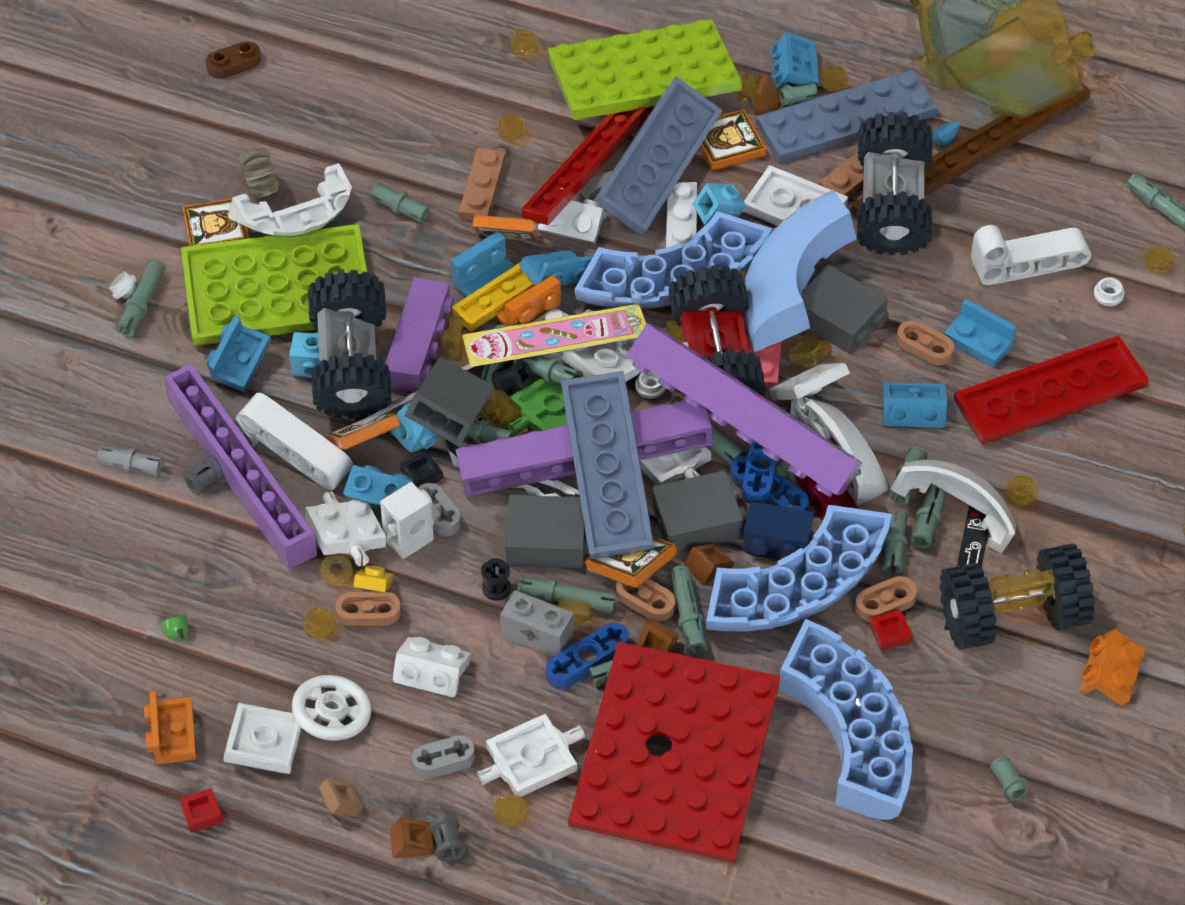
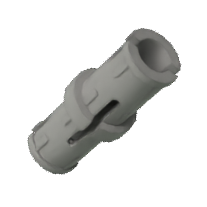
[97,445,164,477]

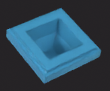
[932,120,961,148]

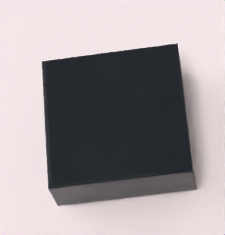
[400,451,444,488]

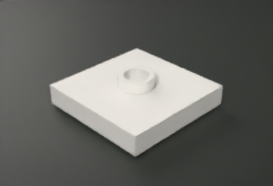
[769,363,850,400]
[223,703,302,774]

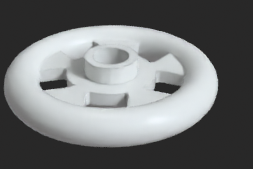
[292,675,371,741]

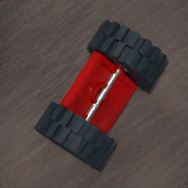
[668,265,766,414]

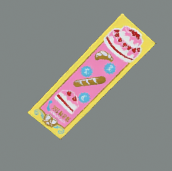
[462,304,646,367]

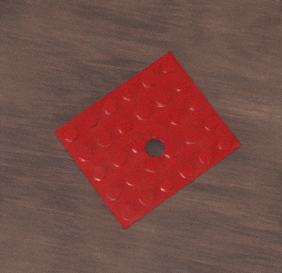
[568,641,780,863]

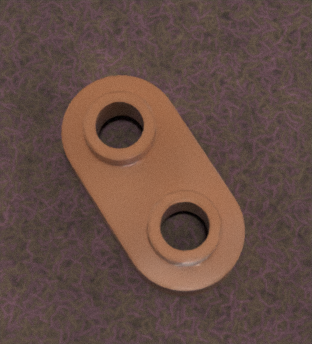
[897,320,954,366]
[855,576,917,622]
[616,578,675,622]
[335,592,401,626]

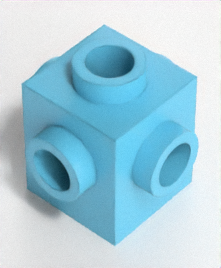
[692,183,746,225]
[289,332,320,378]
[391,403,438,453]

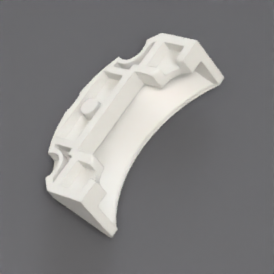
[228,163,352,236]
[790,397,889,506]
[891,460,1017,554]

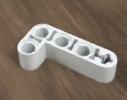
[971,225,1092,285]
[234,393,353,490]

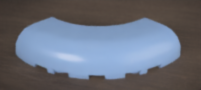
[743,191,856,353]
[575,211,772,309]
[706,505,892,632]
[779,619,913,820]

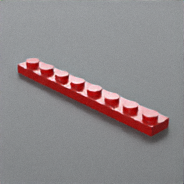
[521,106,655,225]

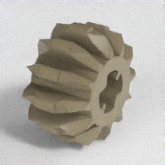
[239,147,279,199]

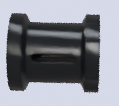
[492,361,533,396]
[481,558,511,601]

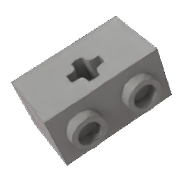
[500,590,574,657]

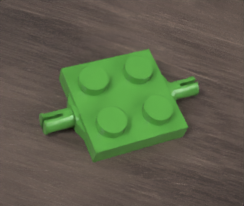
[508,377,566,435]

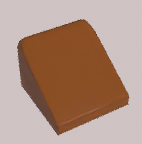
[754,74,781,115]
[684,543,734,584]
[390,817,434,858]

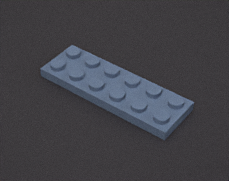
[756,69,938,163]
[593,76,722,236]
[561,371,654,559]

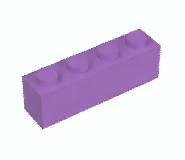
[385,277,454,393]

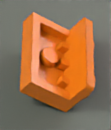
[496,275,561,326]
[1079,629,1145,706]
[144,691,197,765]

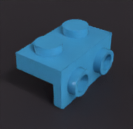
[207,316,271,392]
[343,465,415,506]

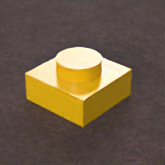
[353,565,394,592]

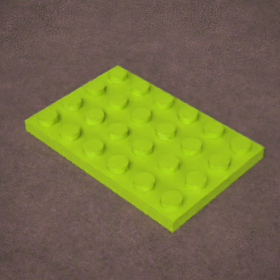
[548,20,742,120]
[181,224,367,346]

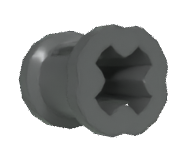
[182,456,225,496]
[429,815,466,861]

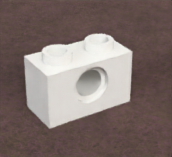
[380,482,434,559]

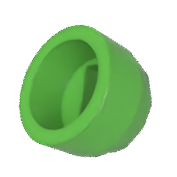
[160,615,189,641]

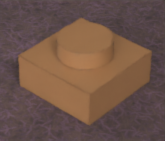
[318,779,364,817]

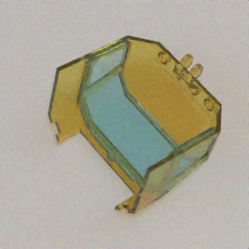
[909,0,1096,118]

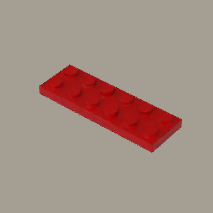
[954,335,1149,445]

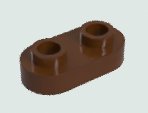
[206,41,261,79]

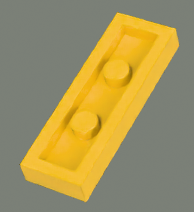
[451,262,535,332]

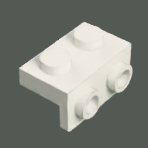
[537,199,607,244]
[393,637,471,697]

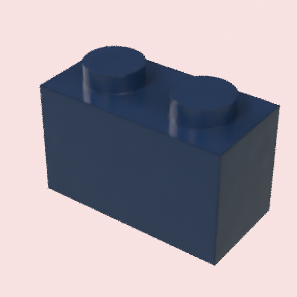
[742,502,814,558]

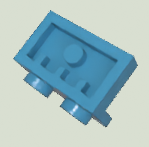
[770,32,819,91]
[450,231,515,297]
[520,250,593,286]
[943,299,1016,368]
[882,382,947,428]

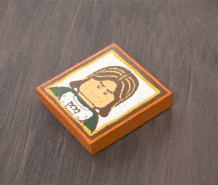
[699,109,766,171]
[182,199,249,246]
[473,215,539,242]
[325,412,400,450]
[586,536,677,588]

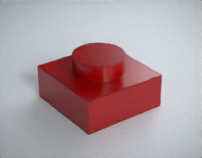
[869,610,912,651]
[179,788,223,833]

